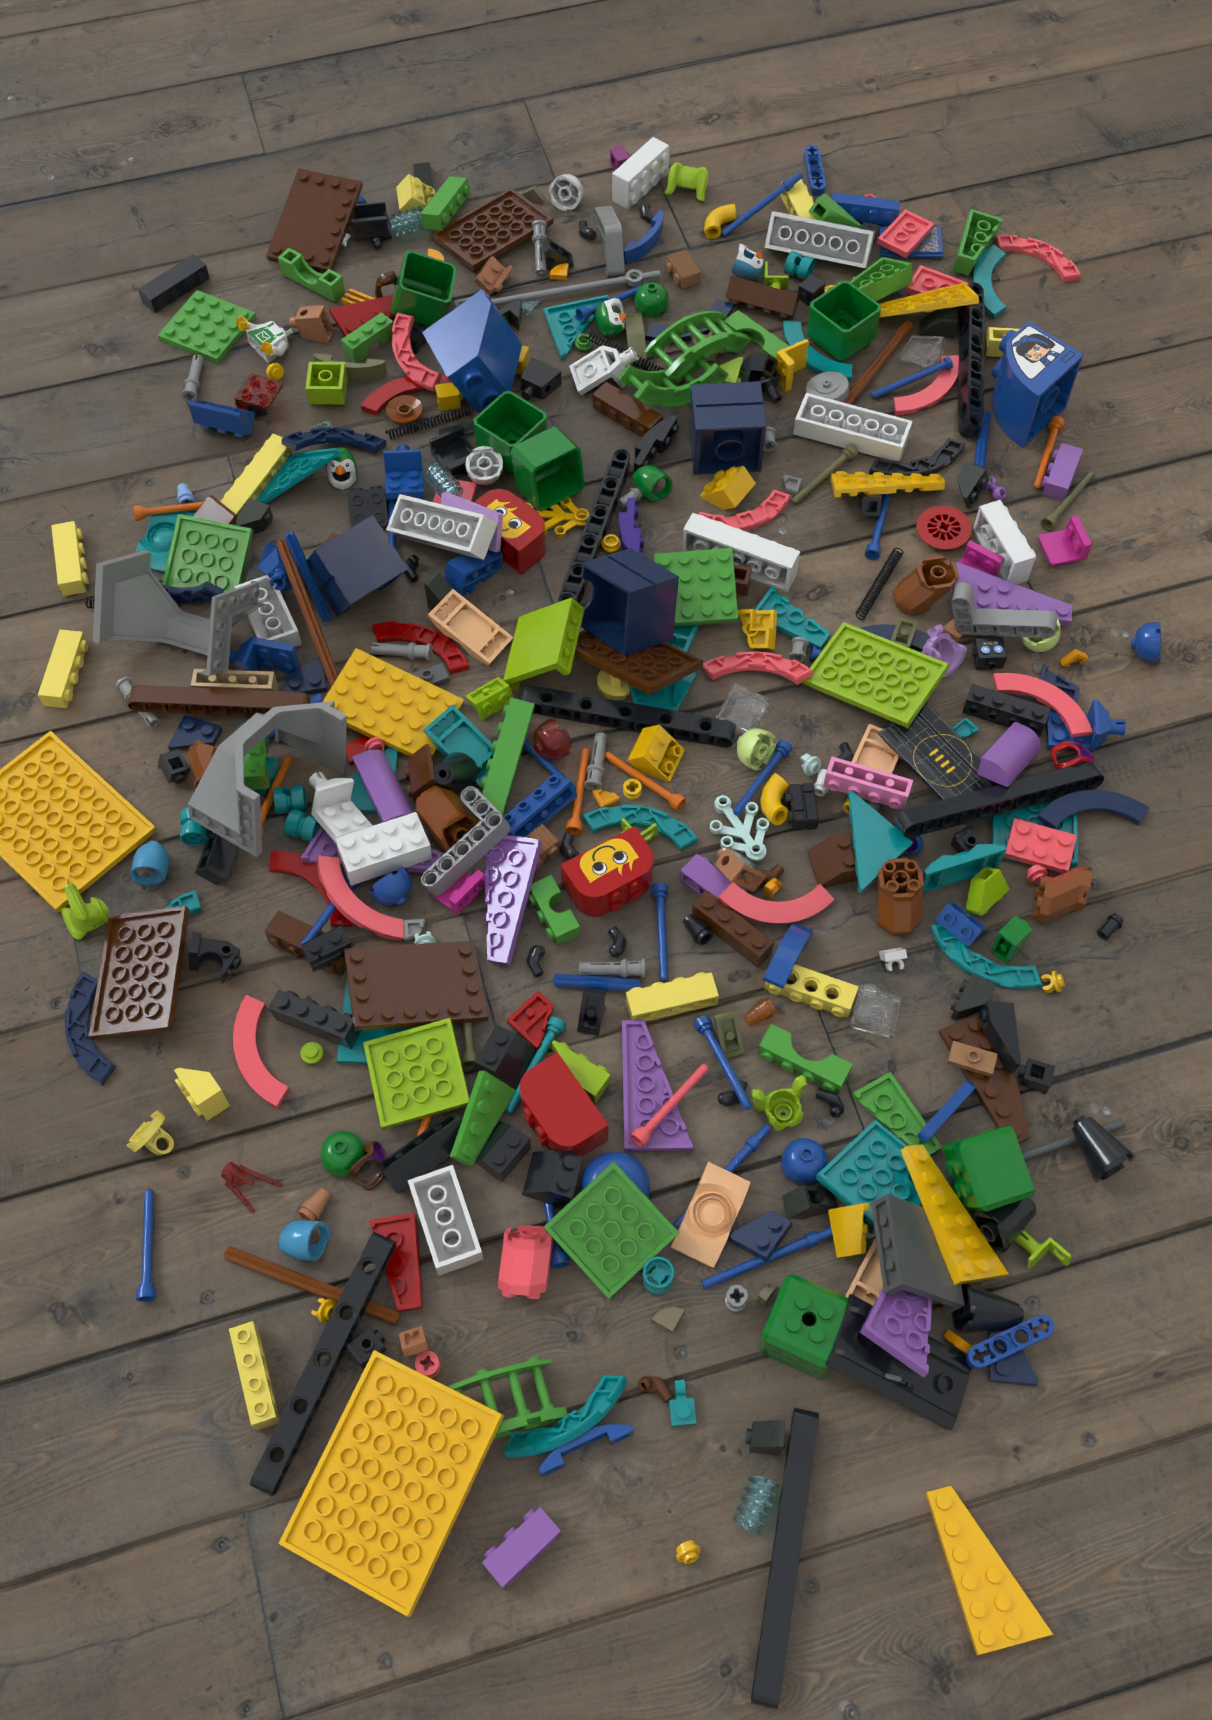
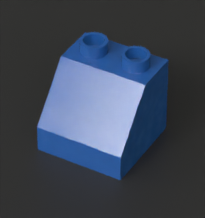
[422,289,522,414]

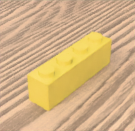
[780,179,817,220]
[51,521,89,596]
[38,630,89,708]
[626,972,719,1022]

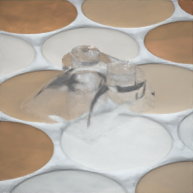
[897,335,946,370]
[716,682,771,733]
[849,983,902,1038]

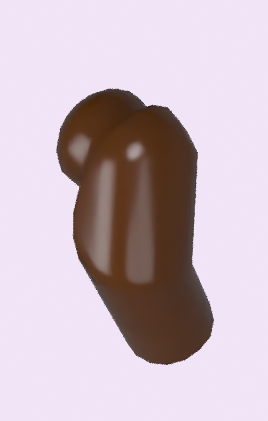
[761,864,784,884]
[638,1375,674,1403]

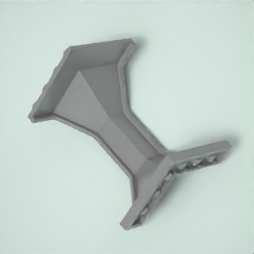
[93,550,264,677]
[188,701,347,857]

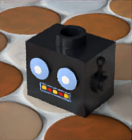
[972,637,1007,670]

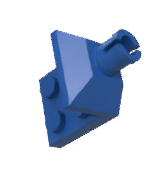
[383,444,424,500]
[258,542,303,591]
[229,637,301,674]
[1046,700,1126,752]

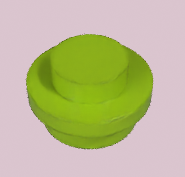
[300,1042,323,1064]

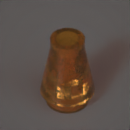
[743,997,777,1027]

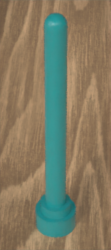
[506,1016,566,1114]

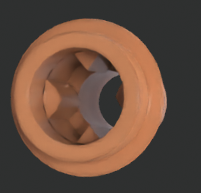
[298,1188,331,1221]

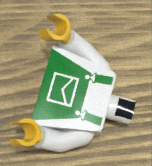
[236,316,293,363]

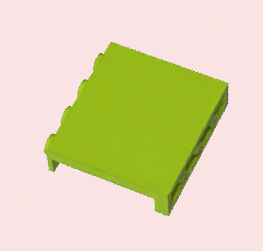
[503,598,585,691]

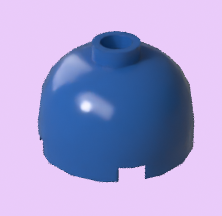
[1131,622,1161,662]
[368,866,412,907]
[781,1138,828,1186]

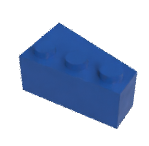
[444,550,504,596]

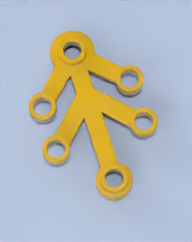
[525,497,590,539]

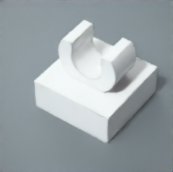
[879,948,907,971]

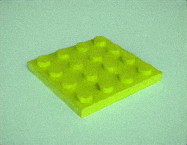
[363,1018,470,1130]

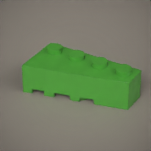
[952,209,1003,276]
[850,257,912,301]

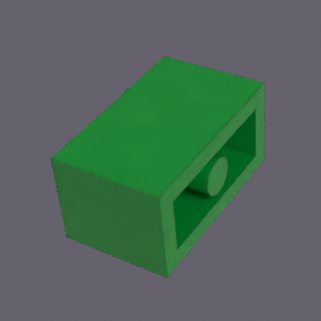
[990,915,1033,965]

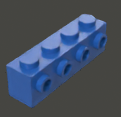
[832,192,900,226]
[497,773,577,837]

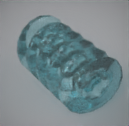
[387,206,424,236]
[425,462,463,497]
[733,1475,780,1536]

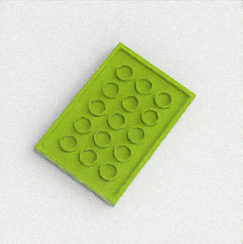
[802,622,949,728]

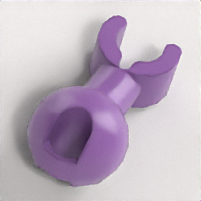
[984,476,1007,501]

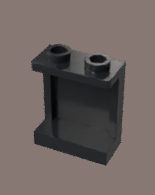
[352,202,389,239]
[429,426,473,480]

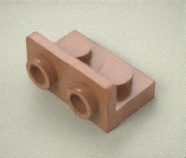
[474,256,513,296]

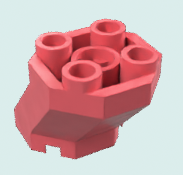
[498,1225,554,1299]

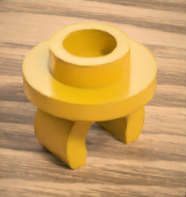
[1041,970,1065,993]
[311,1298,337,1324]

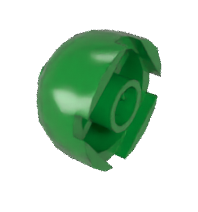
[634,282,669,318]
[320,1130,366,1178]

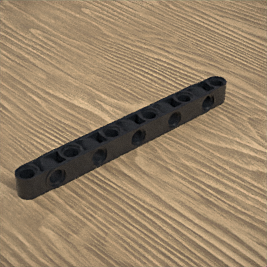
[958,282,985,439]
[558,449,630,604]
[518,685,736,747]
[250,1232,396,1497]

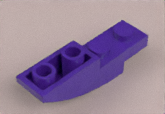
[619,498,644,555]

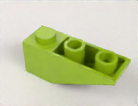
[552,1040,610,1104]

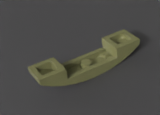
[624,312,647,367]
[314,353,387,381]

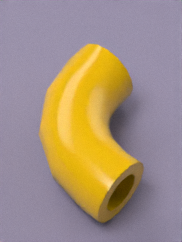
[704,204,736,239]
[760,773,789,826]

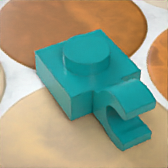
[669,1380,696,1427]

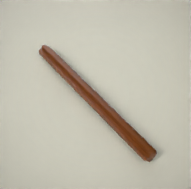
[842,320,913,405]
[276,539,339,687]
[224,1246,401,1325]

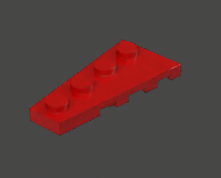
[329,295,396,337]
[369,1212,423,1312]

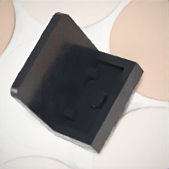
[347,486,388,528]

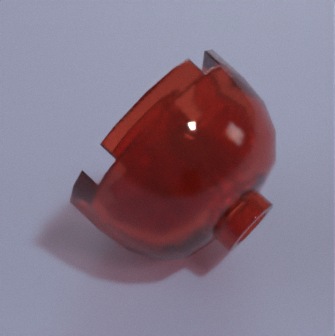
[533,718,572,761]

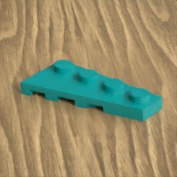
[755,586,831,650]

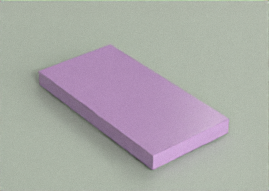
[441,492,503,552]

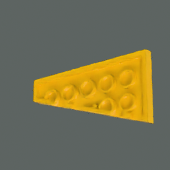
[879,283,979,318]
[830,471,945,497]
[901,1145,1009,1285]
[925,1486,1053,1656]

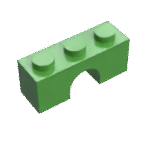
[341,312,393,363]
[244,735,269,790]
[528,875,580,946]

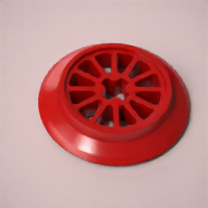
[916,506,972,549]

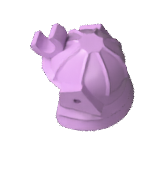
[921,624,967,678]

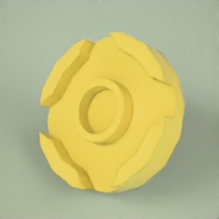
[597,670,631,701]
[126,1110,174,1155]

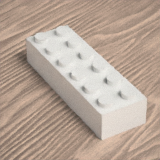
[764,211,875,268]
[793,393,913,461]
[386,494,498,560]
[682,513,800,592]

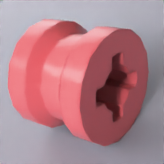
[415,1351,441,1379]

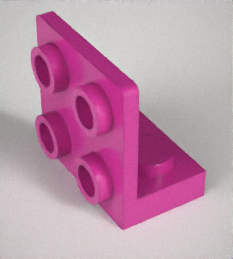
[1037,515,1092,566]
[959,540,1004,576]
[427,867,485,915]

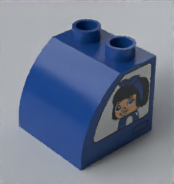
[992,321,1084,448]

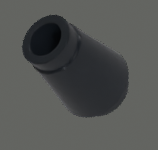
[683,914,713,945]

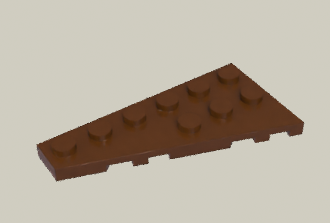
[939,1012,1031,1144]

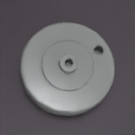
[805,371,850,402]

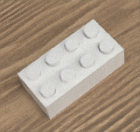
[612,137,670,209]
[973,500,1036,584]
[235,575,302,647]
[335,812,432,885]
[408,1165,484,1276]

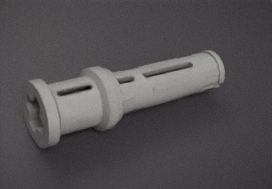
[532,220,547,275]
[181,355,204,402]
[371,642,432,661]
[115,676,160,729]
[584,733,608,792]
[579,958,645,978]

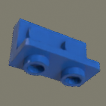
[935,902,988,946]

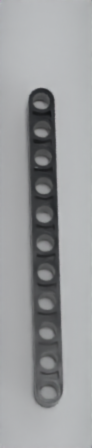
[894,762,1104,838]
[751,1408,819,1709]

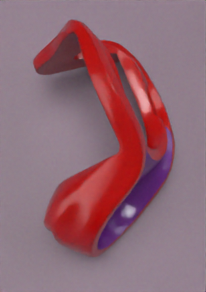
[1051,741,1094,770]

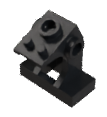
[188,932,242,983]

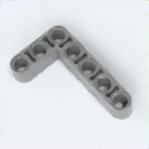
[594,206,625,277]
[952,582,1058,638]
[421,786,510,896]

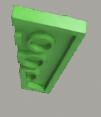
[450,1071,515,1166]
[852,1072,943,1156]

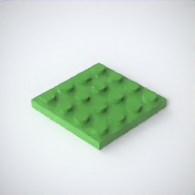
[158,290,257,364]
[162,514,254,593]
[654,548,738,627]
[544,1161,679,1299]

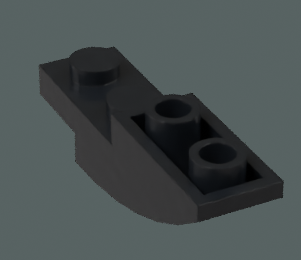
[634,415,679,473]

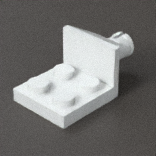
[569,345,639,395]
[309,772,373,843]

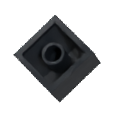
[475,1025,537,1090]
[475,1120,531,1183]
[522,1150,583,1208]

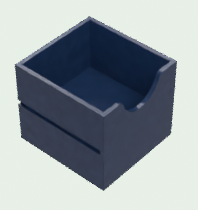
[689,381,766,475]
[307,515,408,617]
[581,548,679,656]

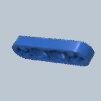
[804,145,826,196]
[917,1079,976,1144]
[966,1315,1055,1370]

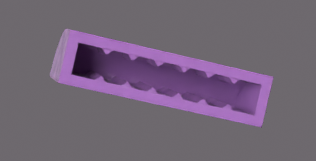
[977,722,1041,787]
[352,750,414,823]

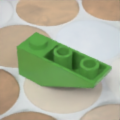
[808,193,862,228]

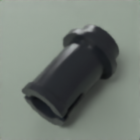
[1096,913,1124,941]

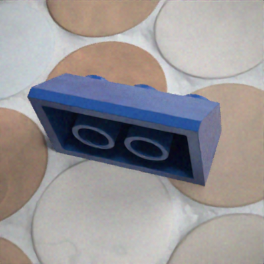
[188,401,255,438]

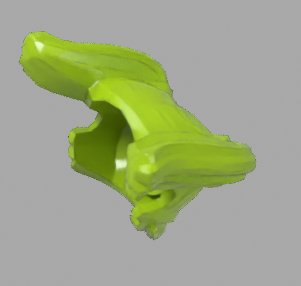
[664,162,708,202]
[60,883,109,940]
[751,1075,807,1131]

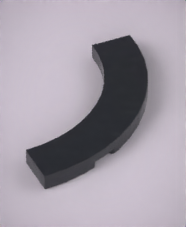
[869,438,965,476]

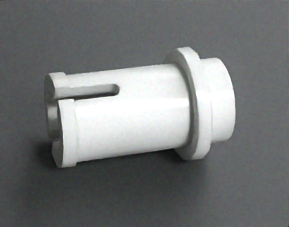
[814,769,829,797]

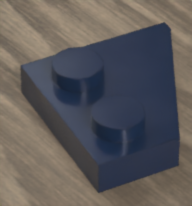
[728,1211,792,1262]

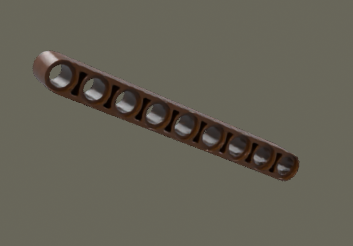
[128,685,311,717]

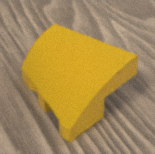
[738,609,777,650]
[828,1203,869,1258]

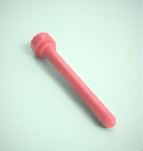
[630,1064,709,1148]

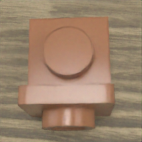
[399,1326,428,1358]

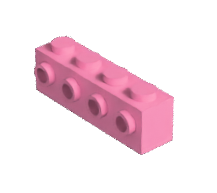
[823,757,913,810]

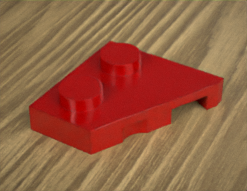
[507,991,554,1051]

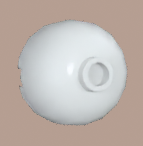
[549,174,583,211]
[466,446,503,485]

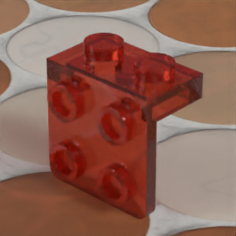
[234,373,283,410]

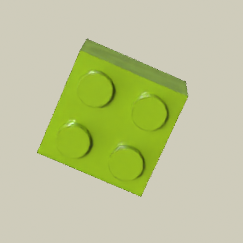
[305,362,348,405]

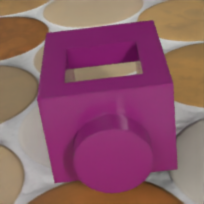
[610,145,632,170]

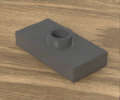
[411,663,450,686]

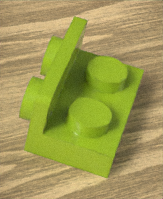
[465,677,514,720]

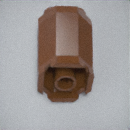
[892,555,960,615]
[187,741,218,790]
[415,785,478,854]
[875,858,924,936]
[1031,865,1093,923]

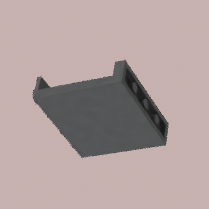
[871,1194,965,1315]

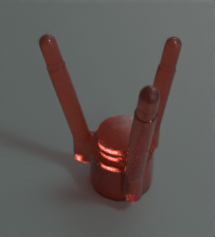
[221,1162,282,1213]

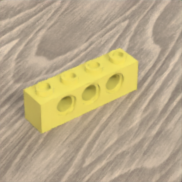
[764,965,859,1018]
[229,1321,280,1431]

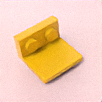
[776,339,809,392]

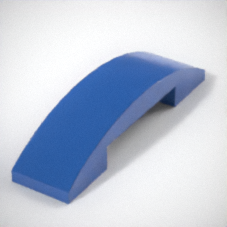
[623,210,663,265]
[763,923,813,989]
[539,1424,634,1477]

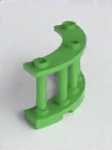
[644,311,751,382]
[618,357,729,408]
[447,1356,568,1440]

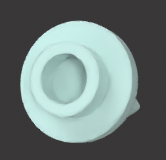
[800,753,821,776]
[414,931,436,944]

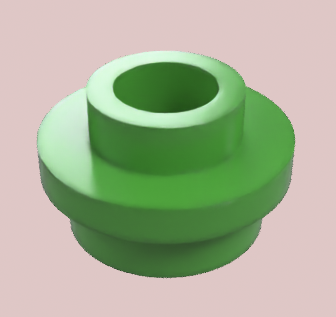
[575,334,593,351]

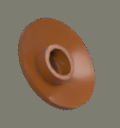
[386,395,423,424]

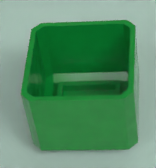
[390,250,457,327]
[807,281,881,361]
[473,391,547,474]
[511,426,585,511]
[942,1126,1035,1211]
[759,1274,848,1379]

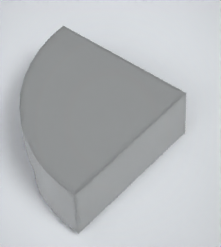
[783,474,802,496]
[404,919,426,943]

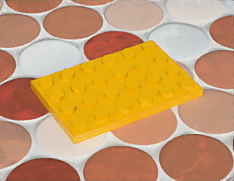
[323,648,464,757]

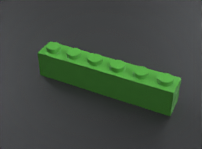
[480,698,535,816]

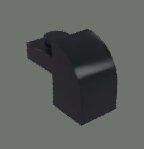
[740,353,778,382]

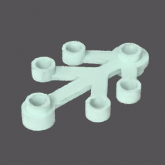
[710,795,769,862]

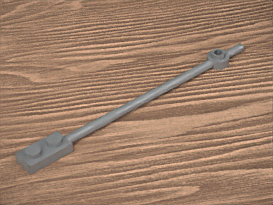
[454,269,660,308]

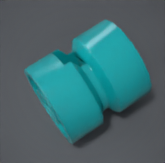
[784,251,816,280]
[273,785,307,814]
[180,808,208,846]
[284,809,321,842]
[642,1257,674,1296]

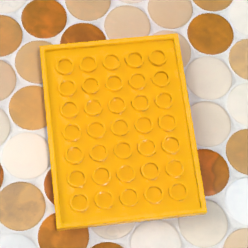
[0,731,157,913]
[278,1350,504,1617]

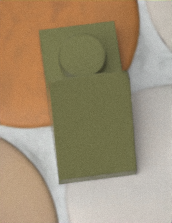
[891,617,918,648]
[713,1010,745,1058]

